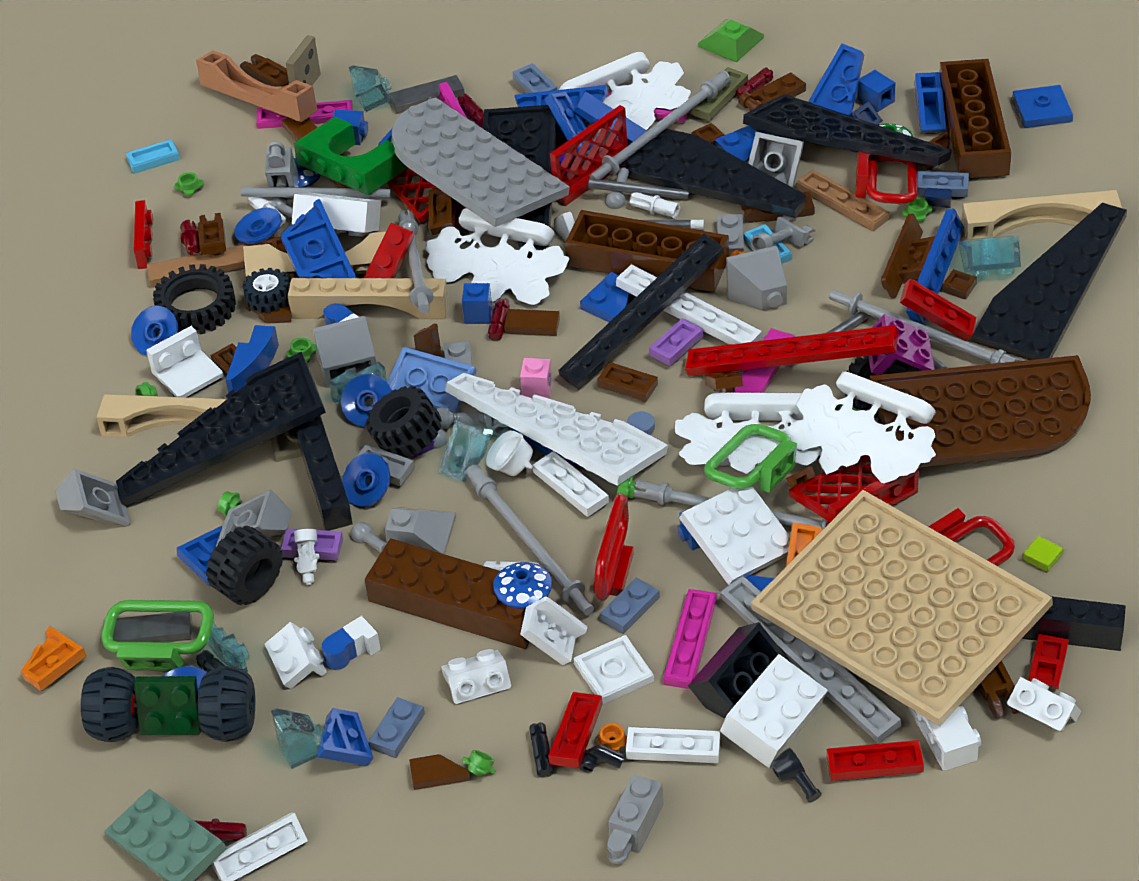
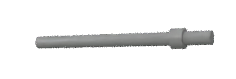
[241,187,391,199]

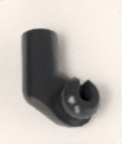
[579,745,625,772]

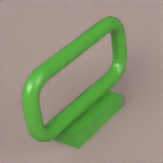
[704,424,797,493]
[101,600,214,671]

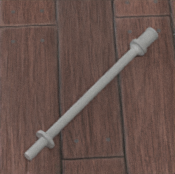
[589,70,731,179]
[398,210,434,314]
[829,290,1022,364]
[465,465,594,615]
[634,480,827,530]

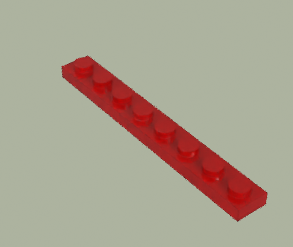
[685,325,899,376]

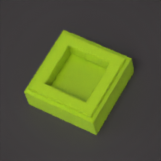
[1022,536,1063,573]

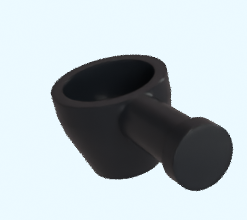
[771,747,822,802]

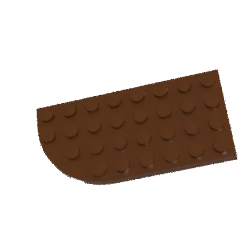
[869,355,1091,468]

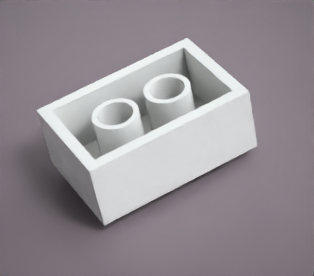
[292,192,381,237]
[720,654,828,768]

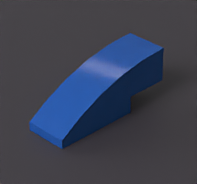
[914,72,946,133]
[226,325,279,393]

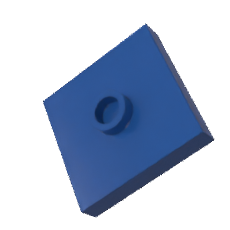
[1012,85,1073,128]

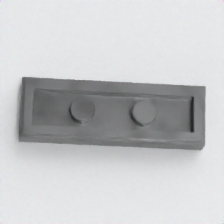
[389,75,465,113]
[103,612,192,648]

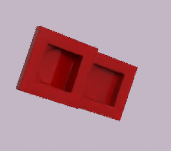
[1028,634,1069,689]

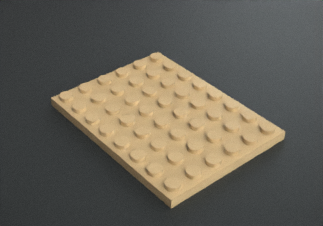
[751,490,1053,726]

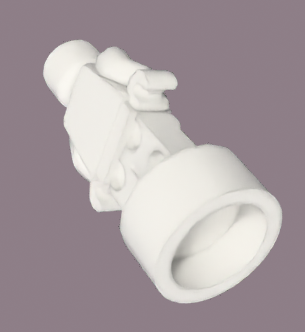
[294,529,319,585]

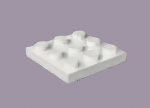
[679,486,790,585]

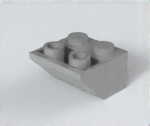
[313,316,378,388]

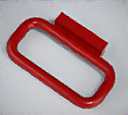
[855,152,918,204]
[593,493,634,601]
[928,508,1015,566]

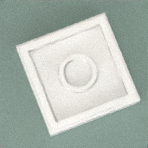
[573,635,654,704]

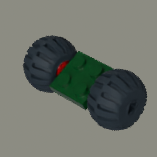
[81,666,256,742]

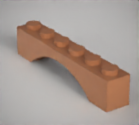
[196,50,318,122]

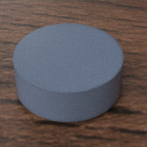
[627,411,655,435]

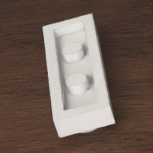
[533,451,609,517]
[626,727,720,763]
[212,812,308,881]

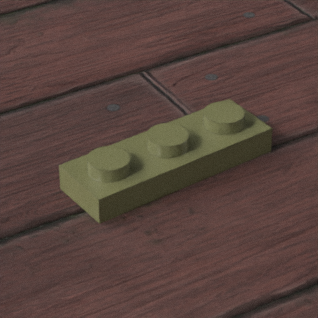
[689,67,748,121]

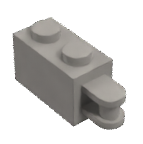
[265,141,298,200]
[607,774,663,864]

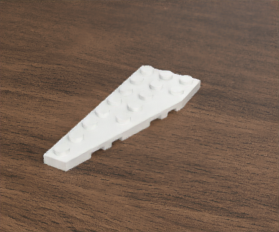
[445,373,668,486]

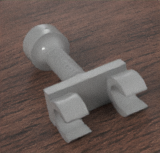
[750,215,816,251]
[437,407,508,437]

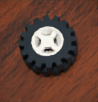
[243,268,290,314]

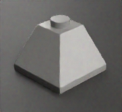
[748,132,804,188]
[726,246,787,310]
[55,469,130,526]
[216,489,292,547]
[385,507,456,554]

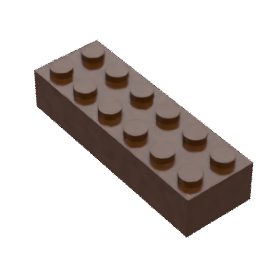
[939,59,1011,179]
[565,210,729,292]
[365,538,530,649]

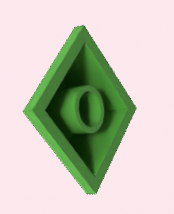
[698,19,764,62]

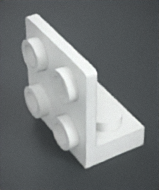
[146,326,223,397]

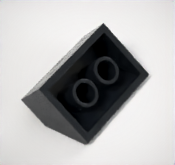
[688,622,791,719]

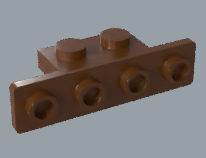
[881,213,935,298]

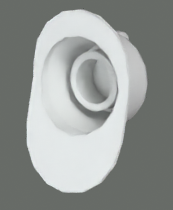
[486,430,533,476]

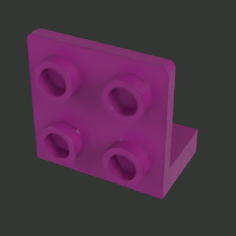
[869,314,935,375]

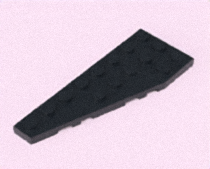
[743,94,952,167]
[483,105,557,259]
[619,129,807,218]
[972,202,1127,360]
[116,351,326,506]

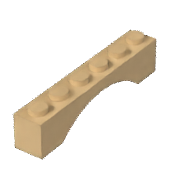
[962,190,1122,243]
[243,231,386,282]
[288,278,448,319]
[96,394,227,437]

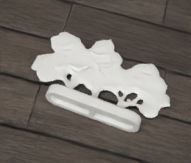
[559,52,691,140]
[425,208,569,305]
[785,372,936,484]
[675,393,822,474]

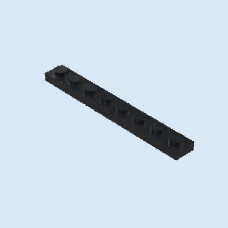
[558,234,724,390]

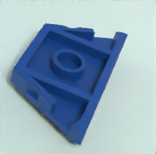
[515,85,608,133]
[281,199,356,278]

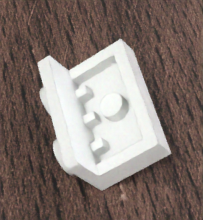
[520,597,587,665]
[265,622,327,689]
[441,649,511,704]
[1007,677,1082,731]

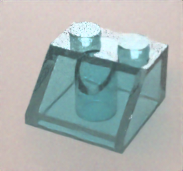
[959,236,1021,277]

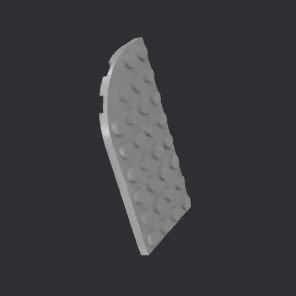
[391,97,570,227]

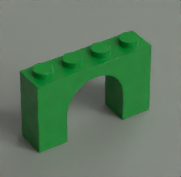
[294,117,408,195]

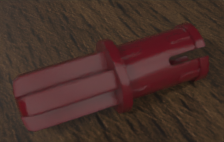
[180,220,200,255]
[194,818,247,842]

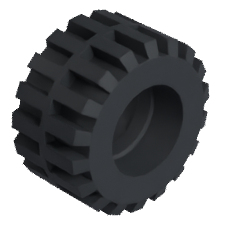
[366,386,442,458]
[206,526,283,605]

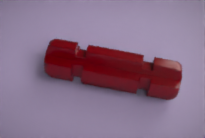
[736,67,773,99]
[457,93,484,127]
[488,298,510,341]

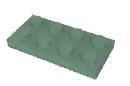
[104,789,227,881]

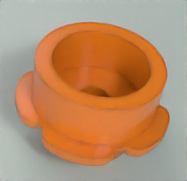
[597,723,627,751]

